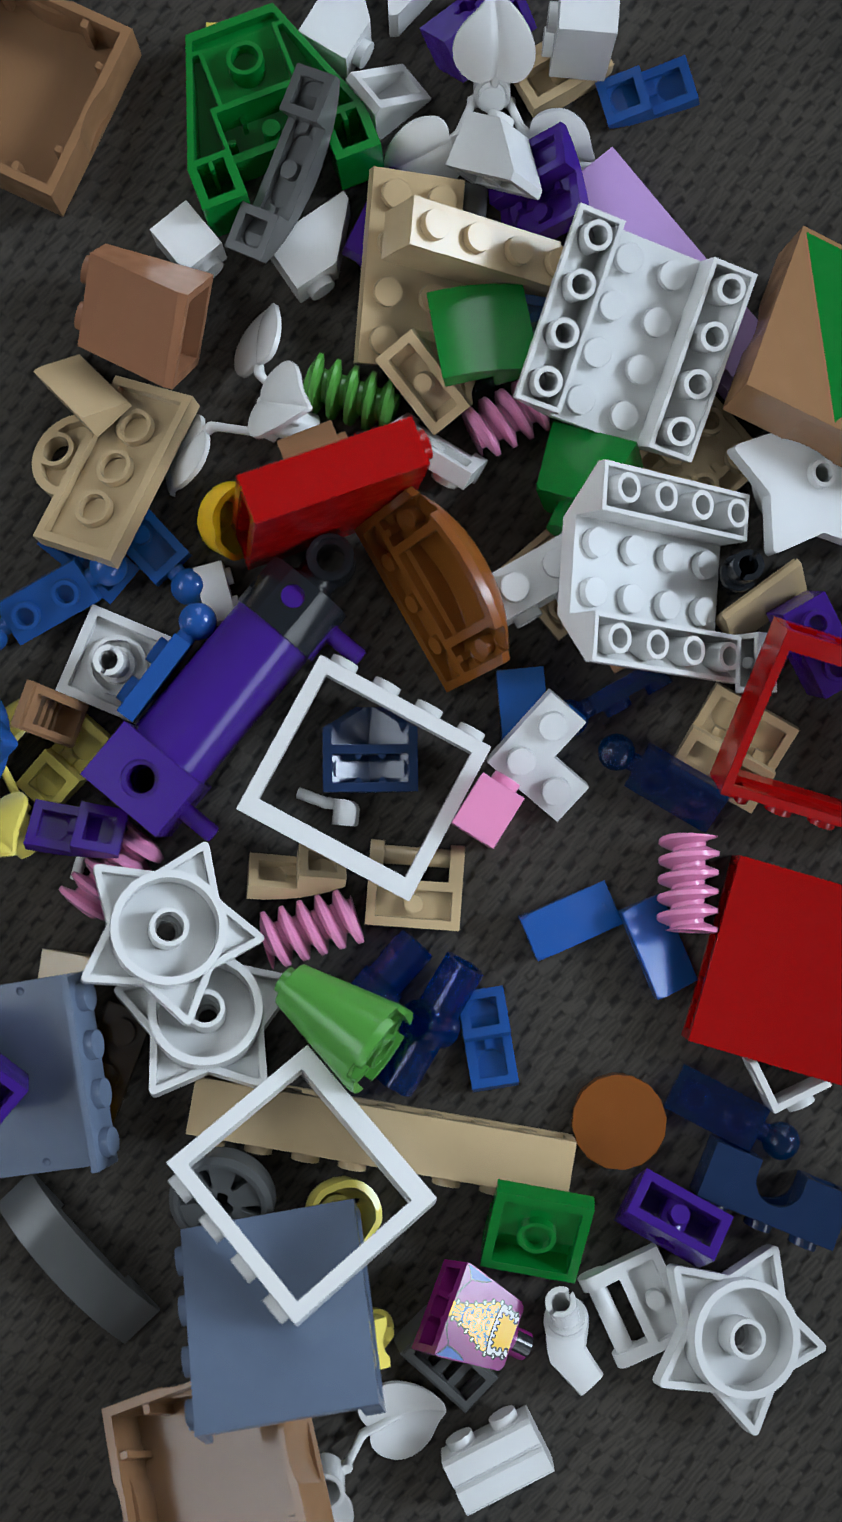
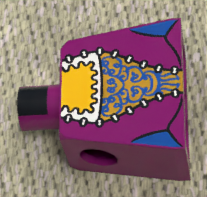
[411,1259,533,1371]

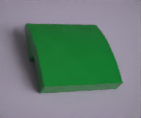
[426,283,534,387]

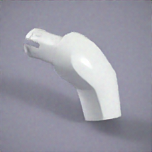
[543,1286,603,1396]

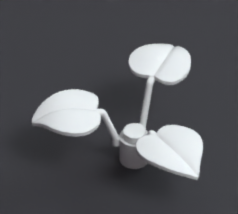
[384,0,595,179]
[165,303,320,497]
[320,1380,446,1522]

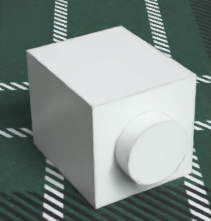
[150,200,227,278]

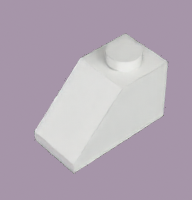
[298,0,374,78]
[445,109,542,200]
[270,191,351,303]

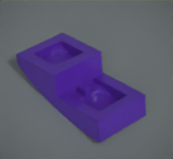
[24,799,129,858]

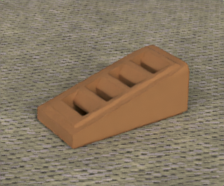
[10,679,89,749]

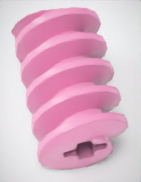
[461,379,564,457]
[58,820,164,921]
[656,833,720,934]
[259,889,364,970]

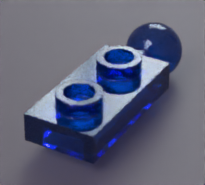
[563,669,673,736]
[598,733,730,833]
[663,1063,800,1160]

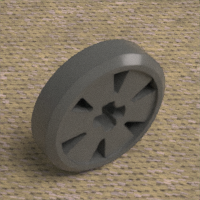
[169,1147,276,1229]

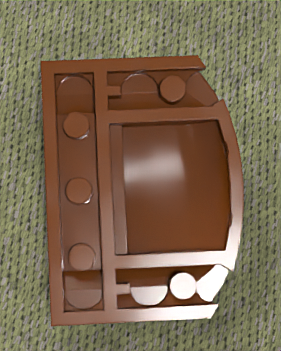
[354,487,510,692]

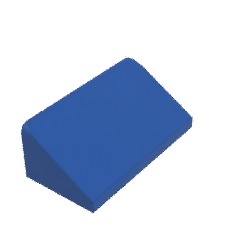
[618,893,698,1000]

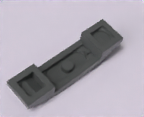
[224,63,340,264]
[0,1174,160,1344]

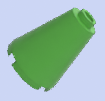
[274,964,413,1093]

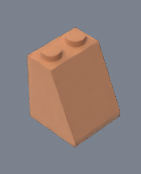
[74,243,214,389]

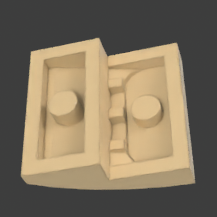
[669,682,800,814]

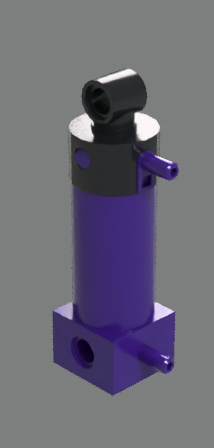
[80,533,366,841]

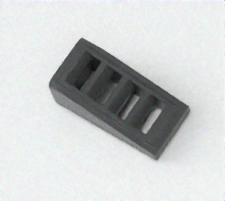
[394,1305,498,1413]

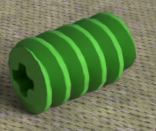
[303,352,402,432]

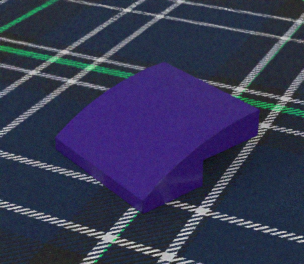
[488,122,589,239]

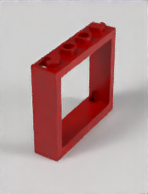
[709,616,842,830]

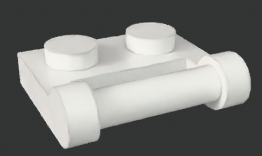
[394,412,488,490]
[577,1242,677,1369]

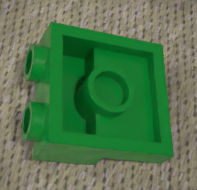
[480,1179,595,1284]

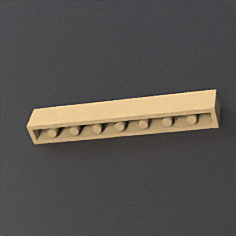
[186,1075,577,1195]

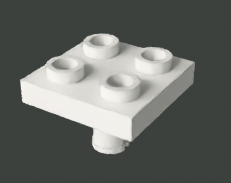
[55,604,171,724]

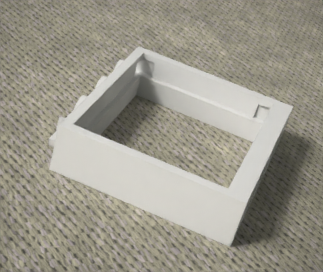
[236,654,491,901]
[166,1045,437,1327]

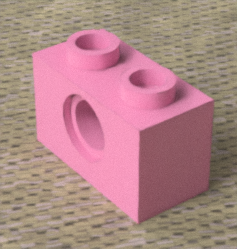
[451,770,525,849]

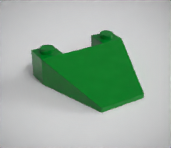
[185,2,385,237]

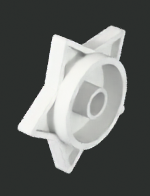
[727,433,842,556]
[81,842,264,1027]
[114,958,283,1098]
[652,1244,826,1436]

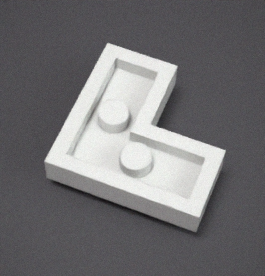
[486,688,589,822]

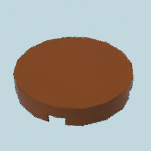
[571,1072,667,1170]

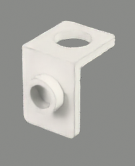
[742,1057,832,1114]

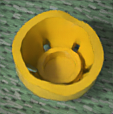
[197,481,244,561]

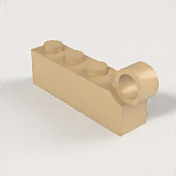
[381,195,563,297]

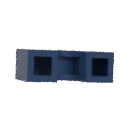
[690,1134,842,1252]

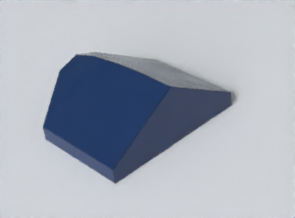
[323,707,418,793]

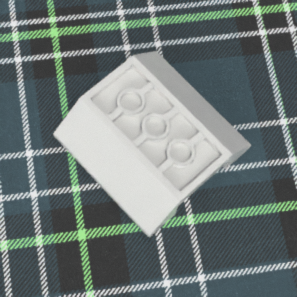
[513,203,758,463]
[557,459,750,684]

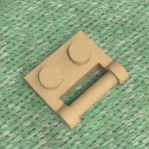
[365,839,465,931]

